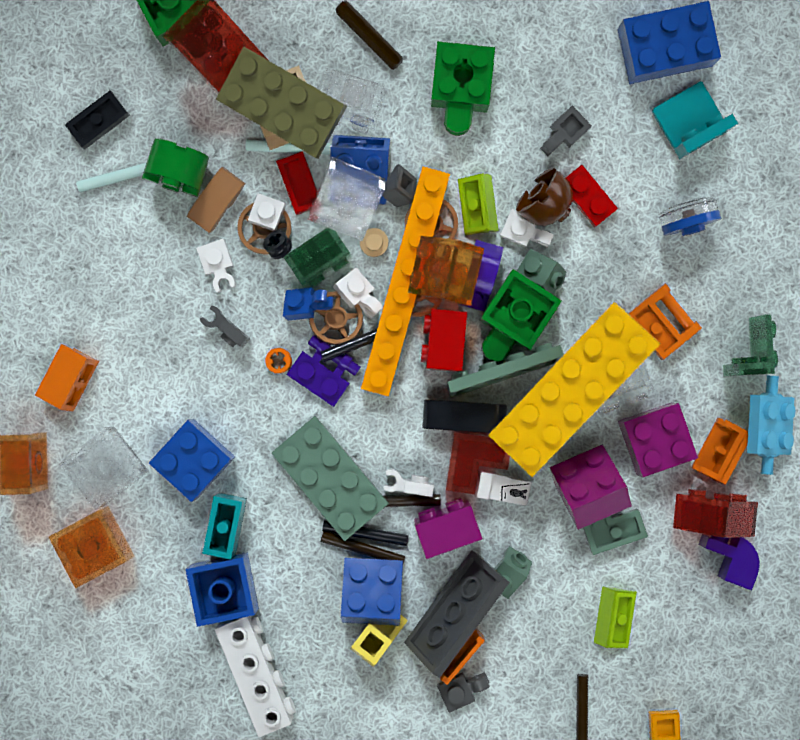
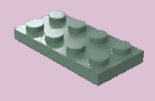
[447,343,564,398]
[271,416,389,541]

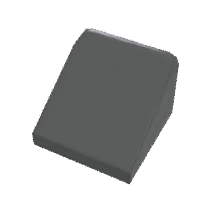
[380,164,417,207]

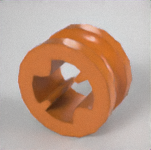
[265,348,292,373]

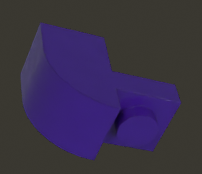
[457,240,504,312]
[698,532,760,591]

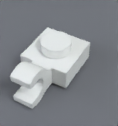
[500,209,553,248]
[333,267,383,319]
[384,469,434,497]

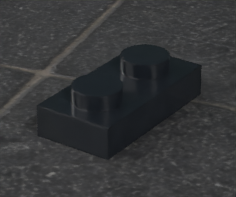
[65,90,130,149]

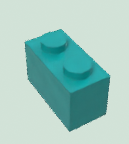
[202,493,247,559]

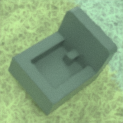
[517,249,566,294]
[495,546,532,599]

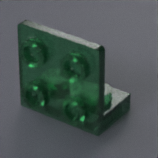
[723,314,778,376]

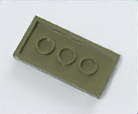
[216,47,347,159]

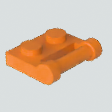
[628,283,702,360]

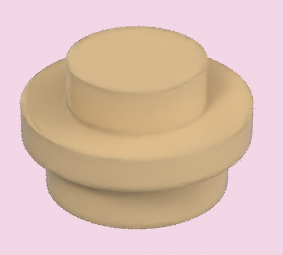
[360,228,388,257]

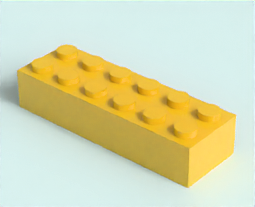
[488,302,660,477]

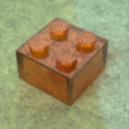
[408,236,484,306]
[0,432,48,495]
[49,506,135,589]

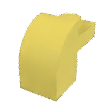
[350,614,408,667]

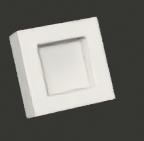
[248,193,286,231]

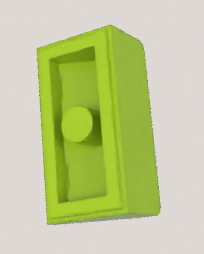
[458,173,499,235]
[594,586,637,648]

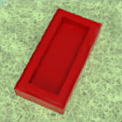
[276,151,323,216]

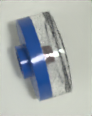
[658,197,722,236]

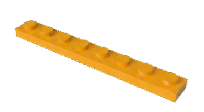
[361,166,450,397]

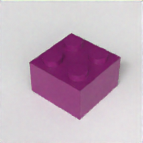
[618,402,698,477]
[549,444,632,530]
[414,497,483,559]

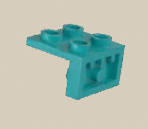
[652,81,739,159]

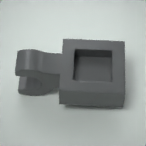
[540,105,592,156]
[200,306,250,347]
[437,672,490,713]

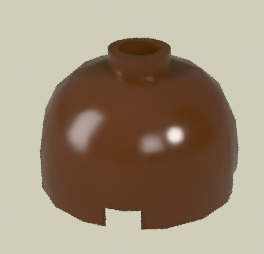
[516,167,573,226]

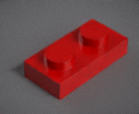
[566,165,618,228]

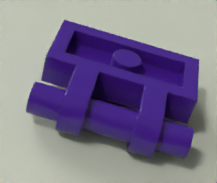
[286,335,361,407]

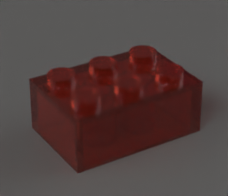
[162,0,269,94]

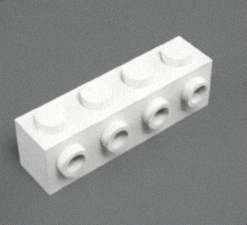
[215,616,296,737]

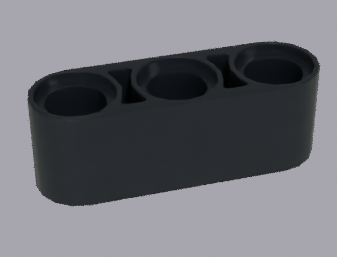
[422,399,507,433]

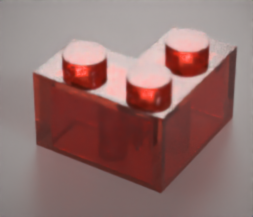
[445,431,510,495]
[673,489,758,538]

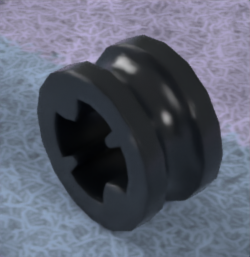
[263,230,292,259]

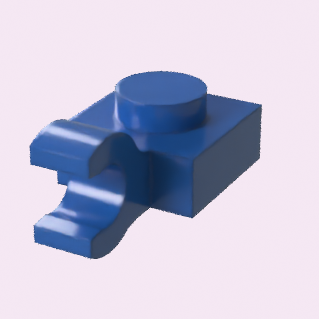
[283,287,334,321]

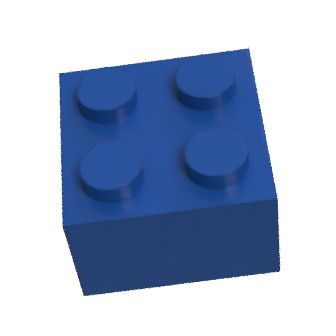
[149,419,235,502]
[185,552,259,627]
[341,558,403,626]

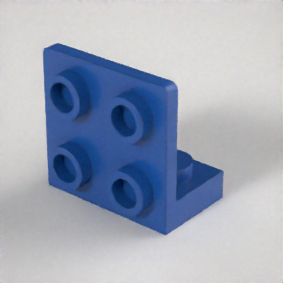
[329,135,390,204]

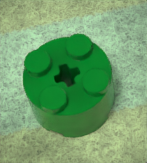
[142,138,209,197]

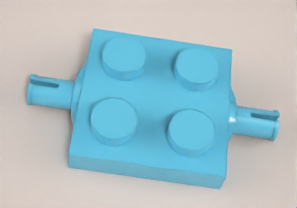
[747,375,796,475]

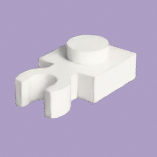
[196,239,236,293]

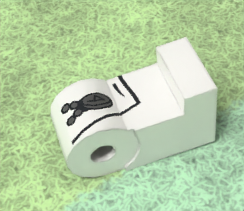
[474,470,532,505]

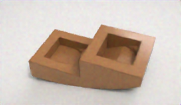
[187,167,246,233]

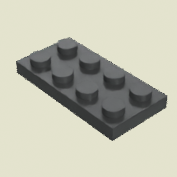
[404,550,510,678]

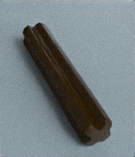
[336,0,403,70]

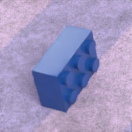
[617,1,721,84]

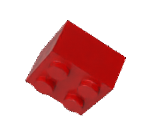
[420,309,467,372]

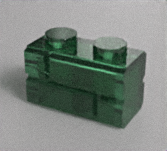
[283,225,351,288]

